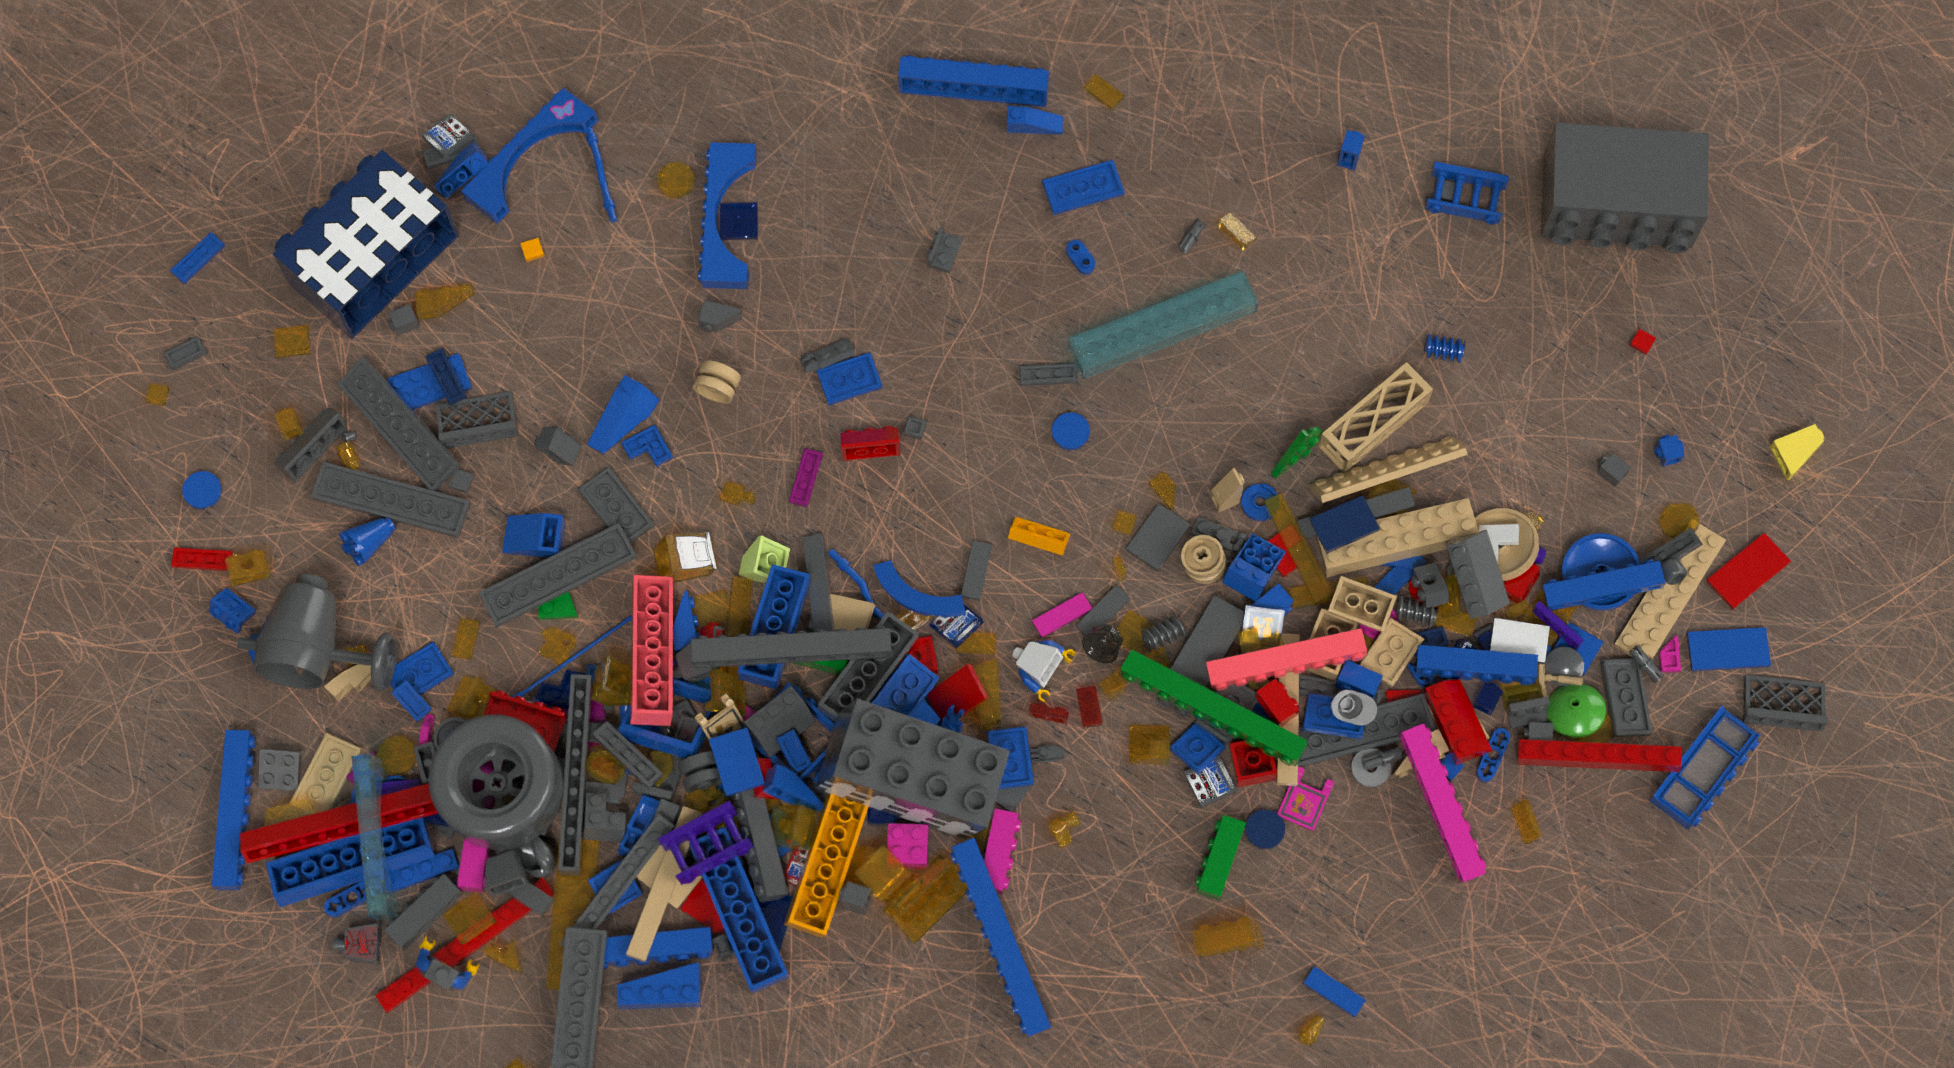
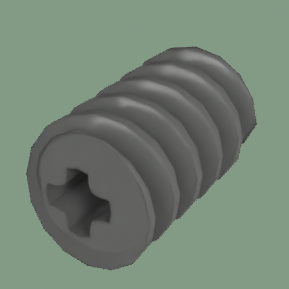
[1396,595,1439,628]
[1141,616,1186,653]

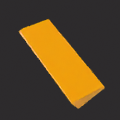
[1008,516,1070,555]

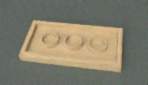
[290,733,362,814]

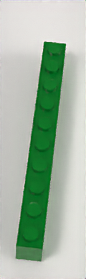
[1120,650,1308,767]

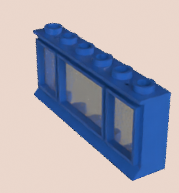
[1649,706,1761,830]

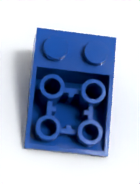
[502,513,566,558]
[1222,533,1286,601]

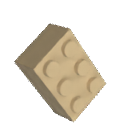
[1305,608,1358,681]

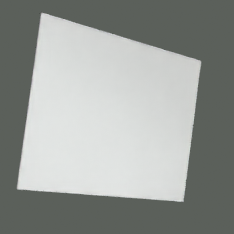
[1490,618,1550,663]

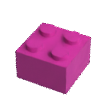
[887,823,929,869]

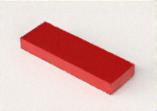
[171,547,233,571]

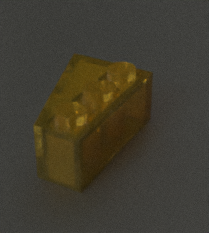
[1192,916,1265,957]

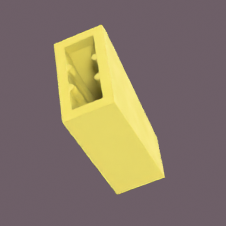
[1770,424,1824,480]

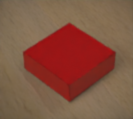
[1630,329,1656,355]

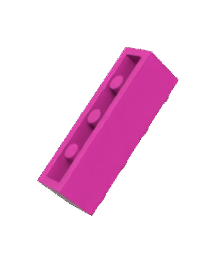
[984,809,1021,895]

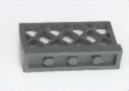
[436,391,518,449]
[1743,675,1827,732]

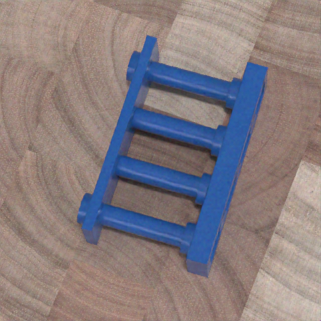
[1425,162,1509,224]

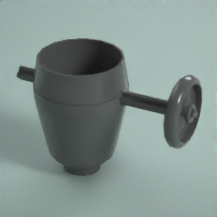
[237,574,397,691]

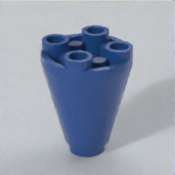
[339,517,395,567]

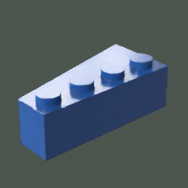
[617,962,701,1009]

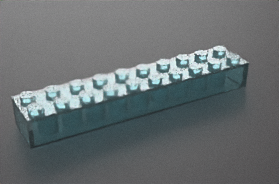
[1068,271,1259,379]

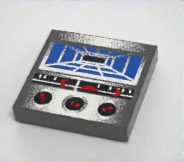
[421,114,474,158]
[1183,755,1237,808]

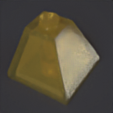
[1129,725,1170,765]

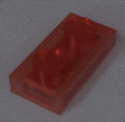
[1076,686,1102,729]
[1029,703,1069,725]

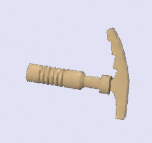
[1539,663,1583,698]

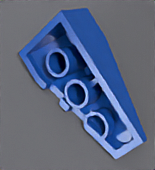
[587,375,660,454]

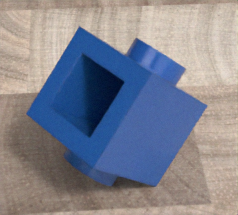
[1654,435,1685,467]

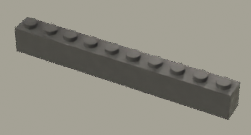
[691,626,892,668]
[558,674,593,876]

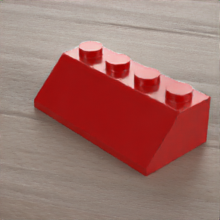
[1424,680,1492,766]

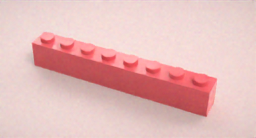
[1206,628,1367,691]

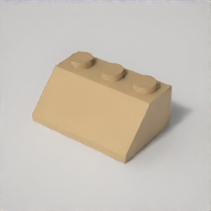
[1328,576,1397,633]

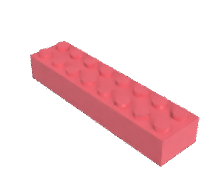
[630,575,673,726]

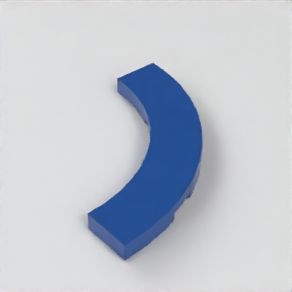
[873,560,966,617]

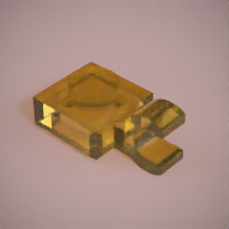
[720,481,756,506]
[684,786,722,812]

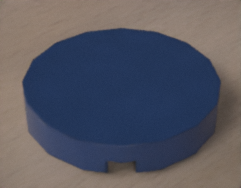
[1245,809,1285,850]

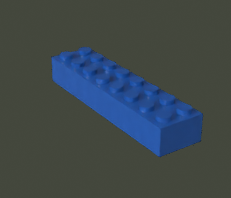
[898,55,1049,107]
[266,817,435,907]
[689,827,790,994]

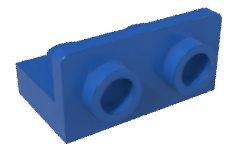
[209,587,256,634]

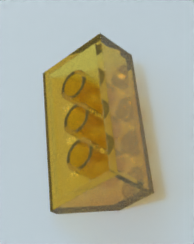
[883,854,968,944]

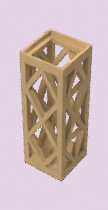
[1318,362,1433,473]

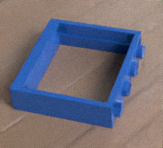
[619,678,722,759]
[743,682,835,783]

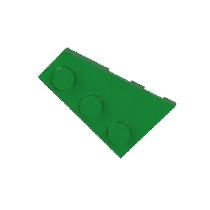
[538,562,578,620]

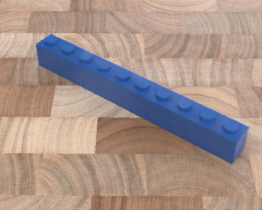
[950,838,1051,1037]

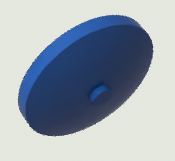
[1562,533,1641,611]

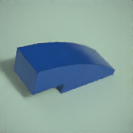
[618,795,660,857]

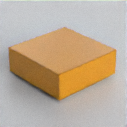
[521,238,545,262]

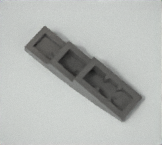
[504,882,554,917]

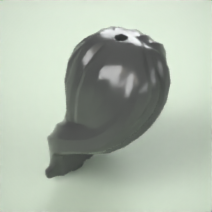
[508,836,557,878]

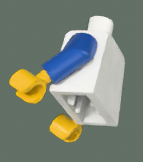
[1013,640,1075,703]

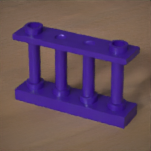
[658,801,754,885]

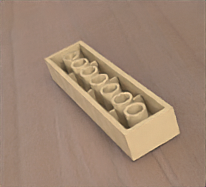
[1317,498,1479,578]

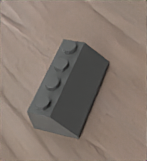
[274,408,348,483]
[1447,530,1510,619]

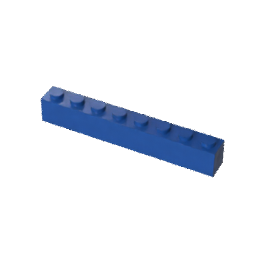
[212,730,256,890]

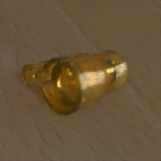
[1047,811,1080,849]

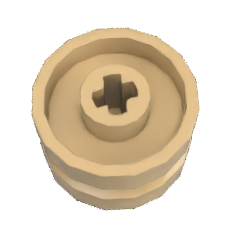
[692,360,741,404]
[1181,535,1227,584]

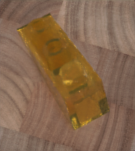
[415,284,475,320]

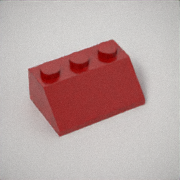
[840,426,900,461]

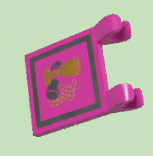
[1277,767,1334,832]

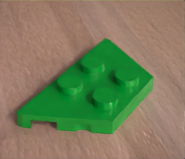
[1270,426,1323,479]

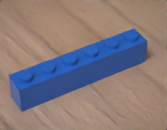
[1542,560,1665,611]
[1416,645,1538,685]
[604,927,714,969]

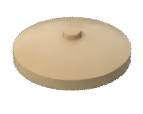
[1475,508,1539,581]

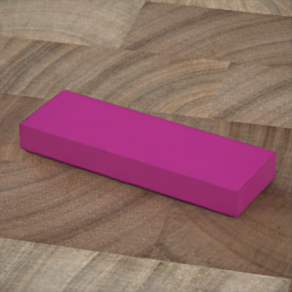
[1032,592,1092,638]

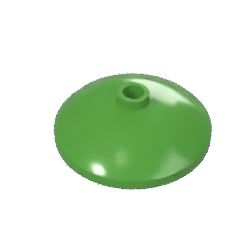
[1547,684,1606,738]

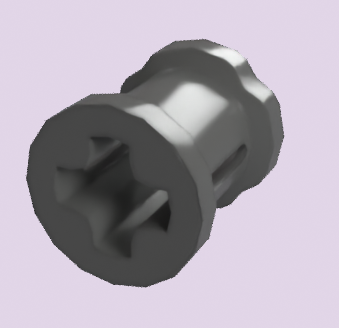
[712,934,735,960]

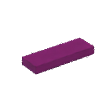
[789,448,823,508]

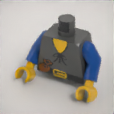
[416,936,480,990]

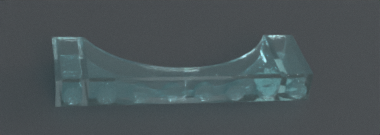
[352,753,398,921]

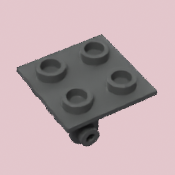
[258,749,302,791]

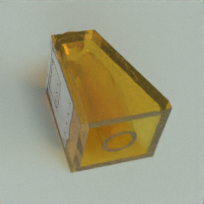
[653,532,717,583]

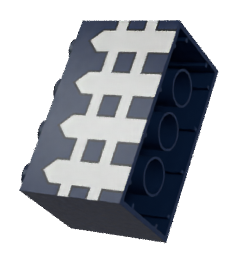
[273,150,459,340]

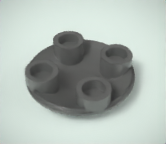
[1544,647,1584,686]

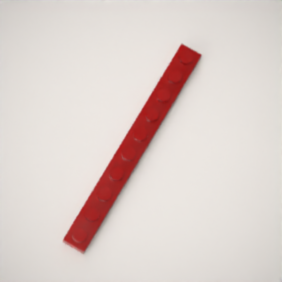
[375,877,555,1013]

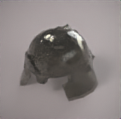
[1082,624,1123,664]

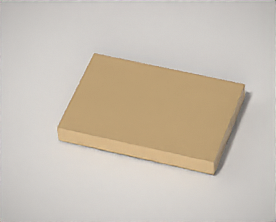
[808,594,875,631]
[1360,618,1424,688]
[636,846,702,909]

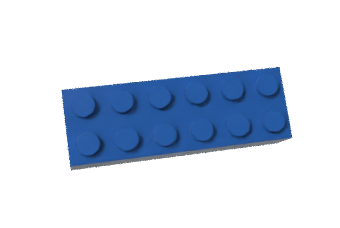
[738,564,811,689]

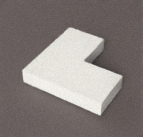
[1479,524,1519,563]

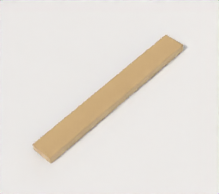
[1277,634,1300,786]
[626,806,702,962]

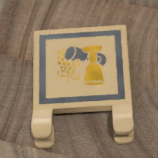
[695,693,745,740]

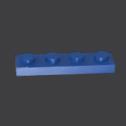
[376,849,459,896]

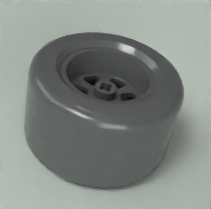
[428,715,564,850]

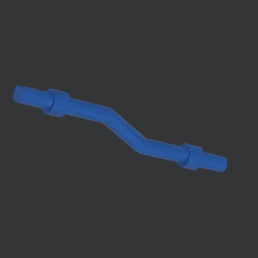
[586,128,617,223]
[828,549,884,621]

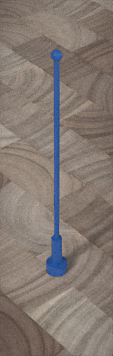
[512,616,631,698]

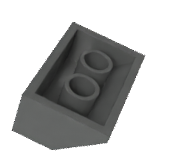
[744,686,816,758]

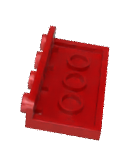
[483,690,567,753]

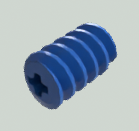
[1424,334,1465,363]

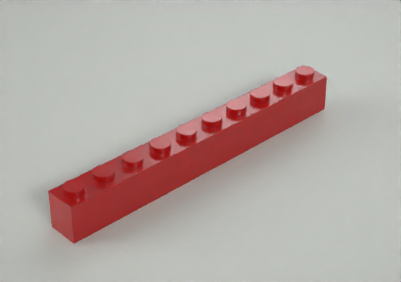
[240,783,438,864]

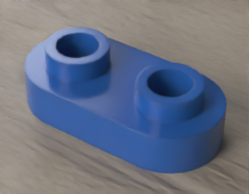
[1066,240,1095,275]

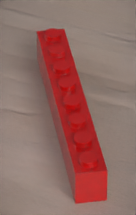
[1518,739,1682,772]

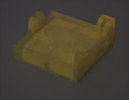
[705,668,746,717]

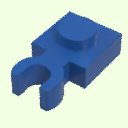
[941,705,964,734]

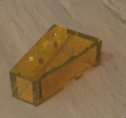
[973,658,1001,731]

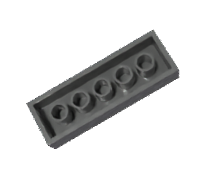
[817,611,919,722]

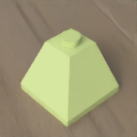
[739,535,790,583]

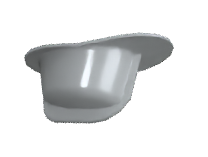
[1331,690,1377,725]

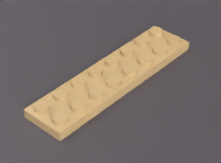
[1310,437,1468,503]
[1614,520,1726,659]

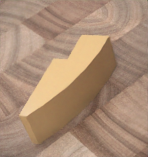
[324,664,371,702]

